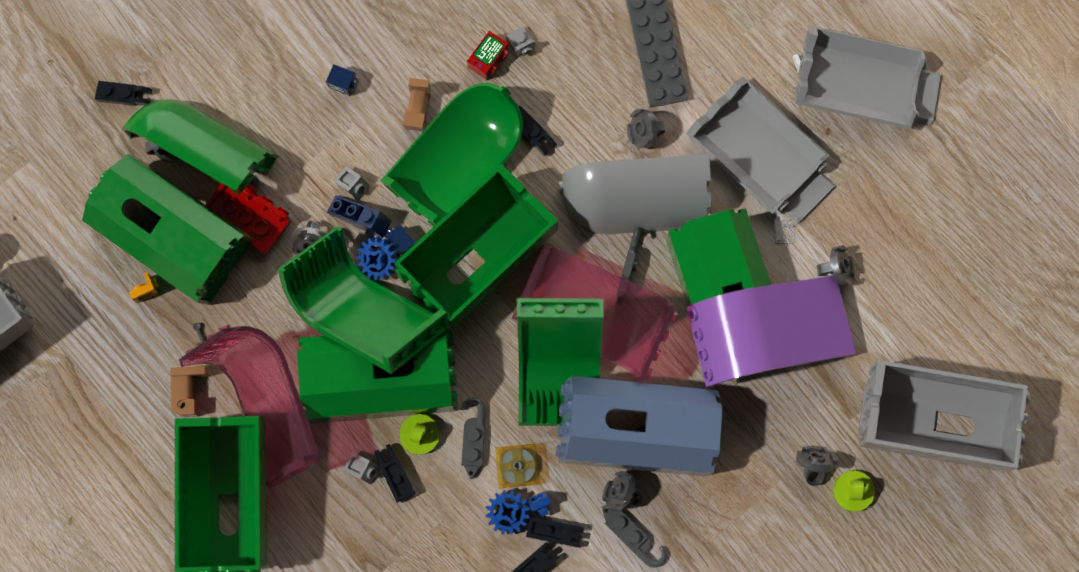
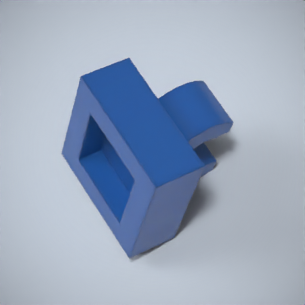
[527,491,551,517]

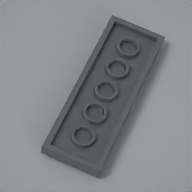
[626,0,688,108]

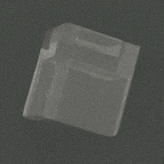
[774,216,797,244]

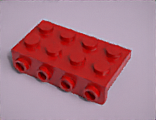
[205,183,292,256]

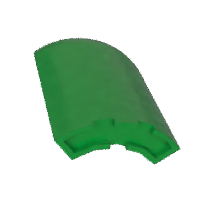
[380,83,523,227]
[122,99,278,196]

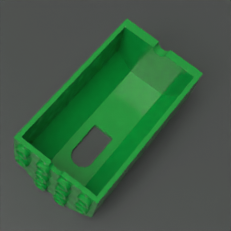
[82,154,254,305]
[394,164,558,328]
[666,209,771,307]
[297,329,458,424]
[175,416,267,572]

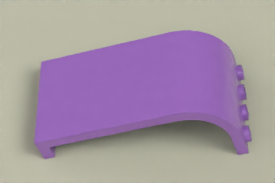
[687,275,856,387]

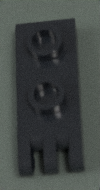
[526,517,584,548]
[512,542,560,572]

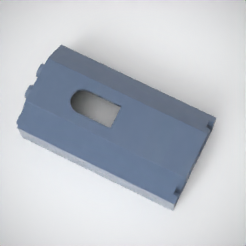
[556,376,722,476]

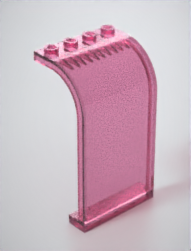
[512,243,679,384]
[179,325,322,489]

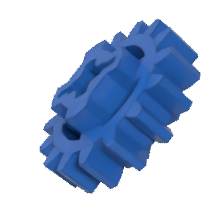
[357,236,399,280]
[485,490,530,535]

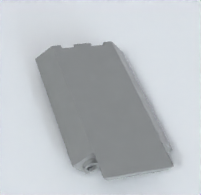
[794,25,941,129]
[686,77,836,224]

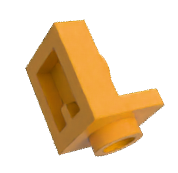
[129,272,159,303]

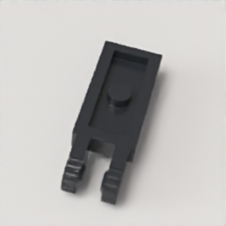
[95,80,152,106]
[519,105,557,156]
[374,444,416,503]

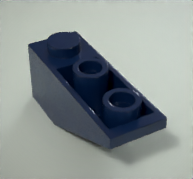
[327,196,392,238]

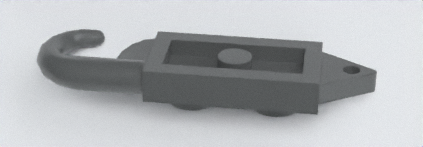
[616,228,641,305]
[461,397,485,479]
[602,506,667,568]

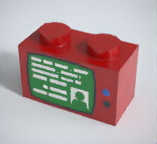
[467,31,510,80]

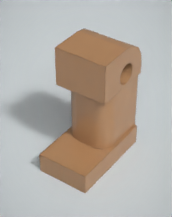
[403,78,431,132]
[170,366,209,417]

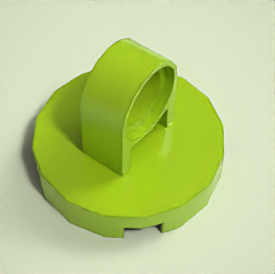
[399,414,440,455]
[833,471,875,512]

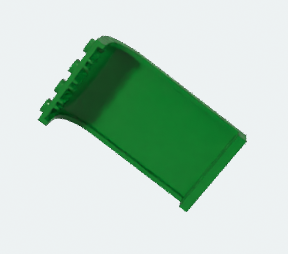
[278,226,449,374]
[517,298,603,426]

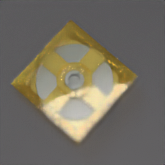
[495,444,540,489]

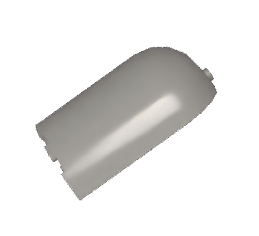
[559,154,711,235]

